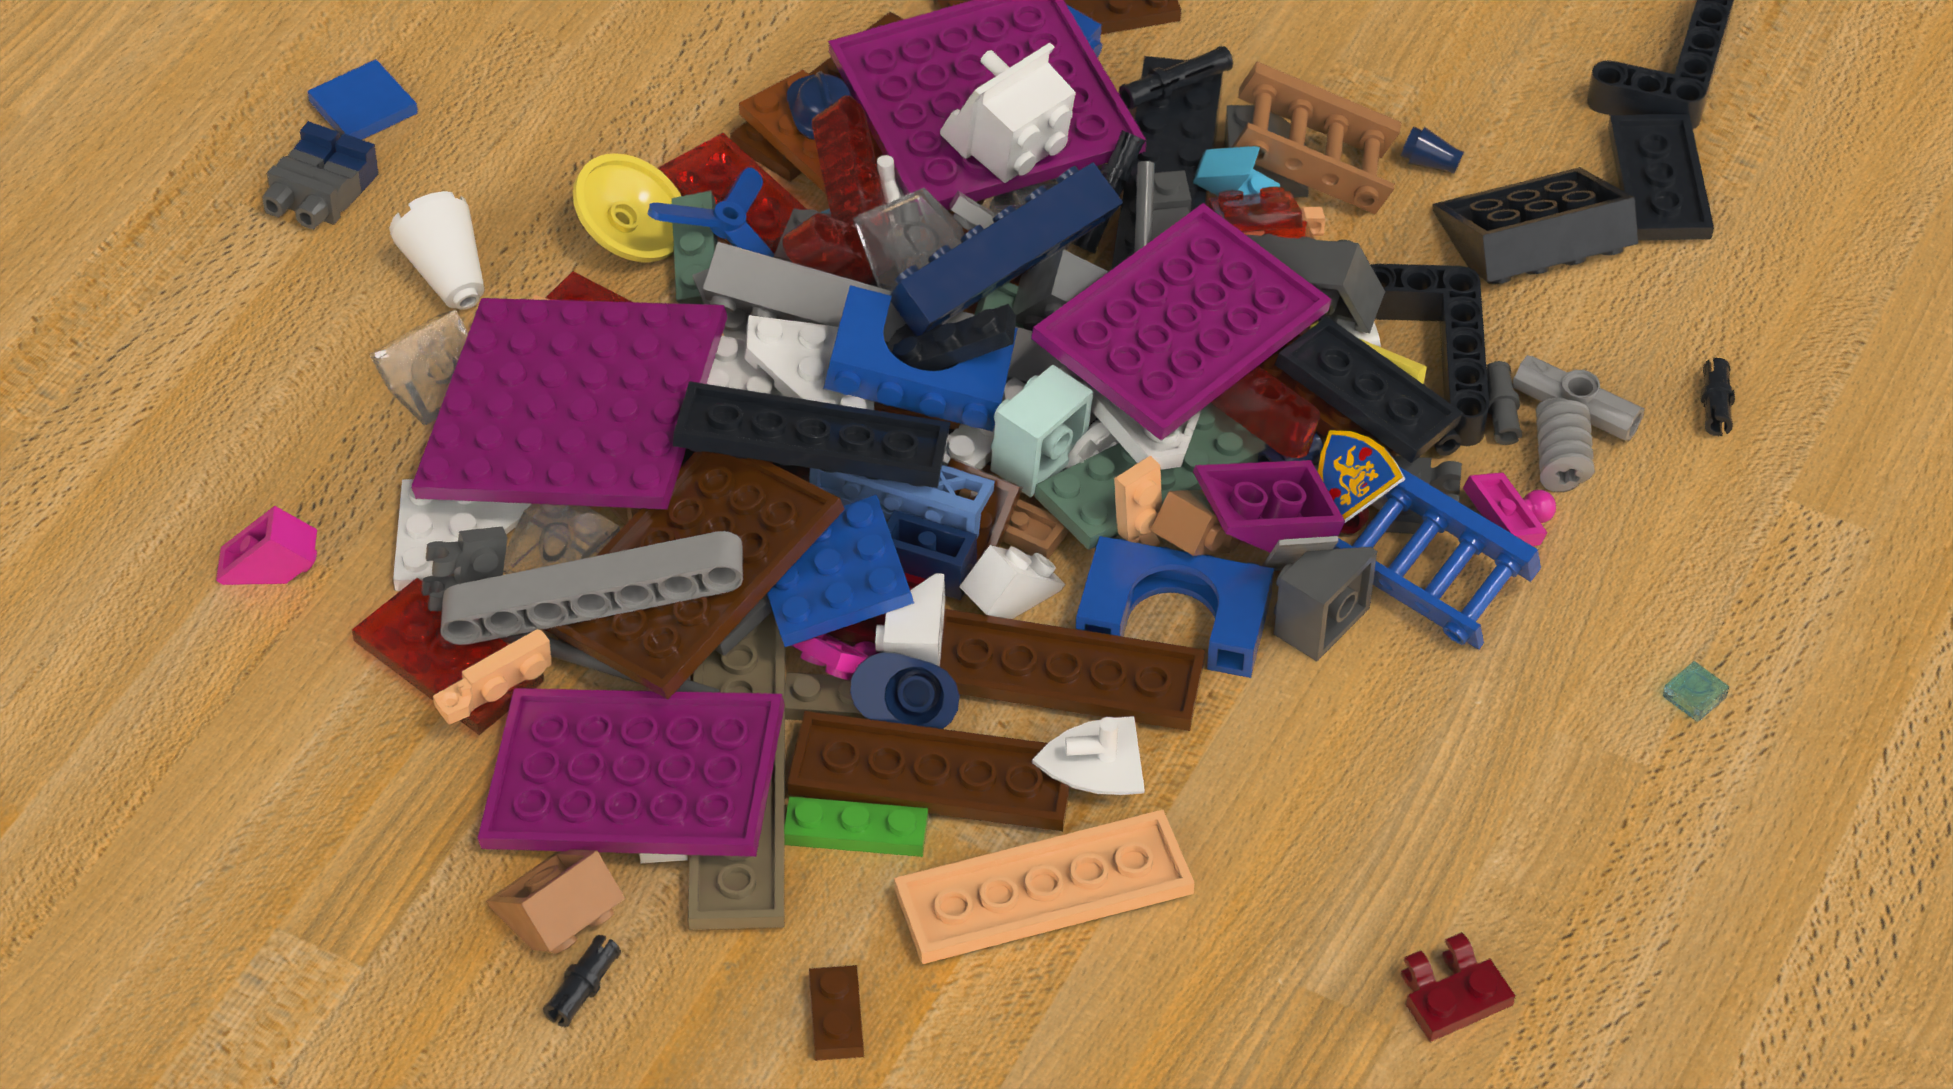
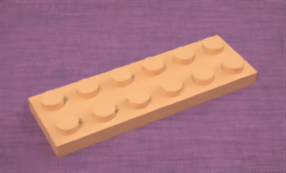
[894,810,1195,964]

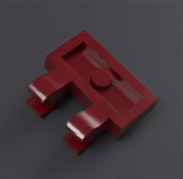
[1401,932,1516,1042]

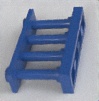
[1333,467,1541,650]

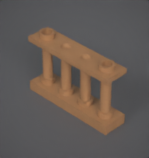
[1231,61,1401,214]

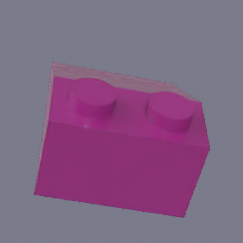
[1192,460,1345,553]

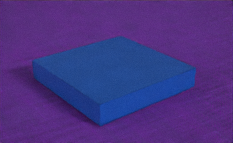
[307,59,418,140]

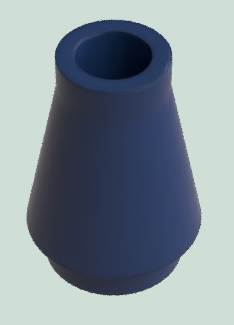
[1401,126,1464,174]

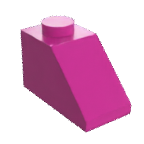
[216,506,317,585]

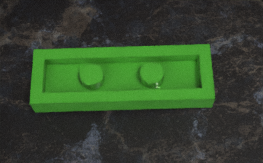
[784,796,928,857]

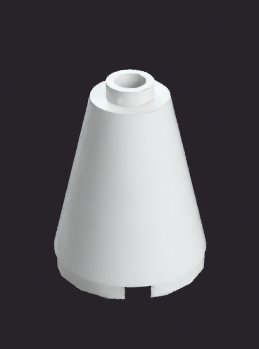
[389,191,485,310]

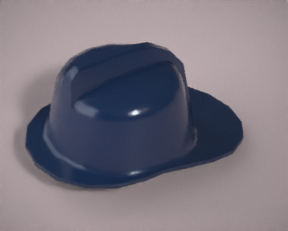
[787,71,857,142]
[850,652,960,729]

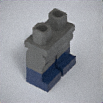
[262,121,379,230]

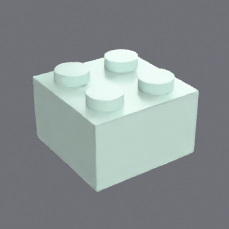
[990,364,1093,497]

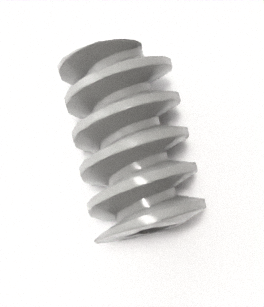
[1536,397,1595,492]

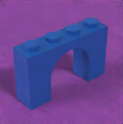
[823,285,1018,432]
[1076,536,1274,678]

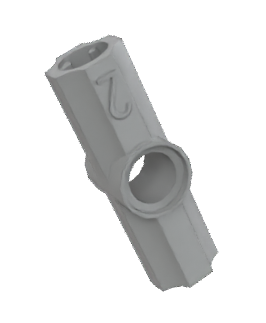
[1513,355,1645,441]

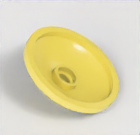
[573,153,681,262]

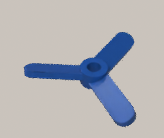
[648,167,775,257]

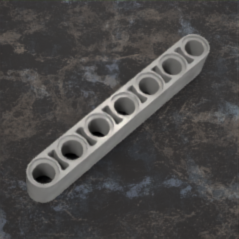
[441,531,743,645]

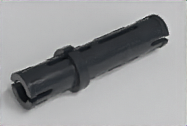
[1119,46,1233,110]
[1072,130,1146,254]

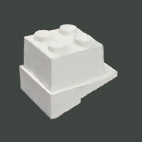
[940,43,1076,183]

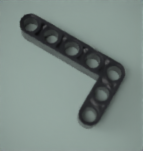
[1587,0,1734,130]
[1370,264,1489,446]

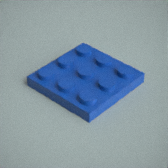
[767,494,914,647]

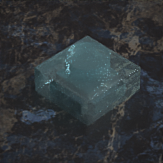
[1663,661,1730,722]

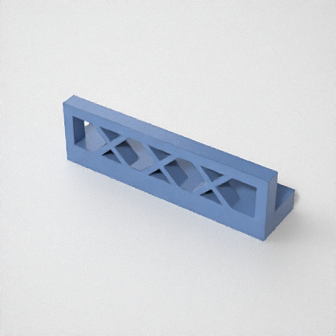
[809,465,995,538]

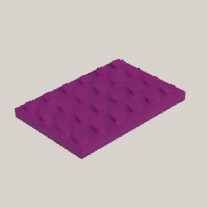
[1031,203,1332,440]
[477,688,785,857]

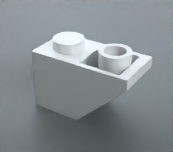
[959,545,1065,619]

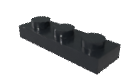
[892,304,1016,371]

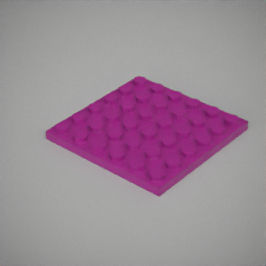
[828,0,1146,218]
[411,298,728,509]

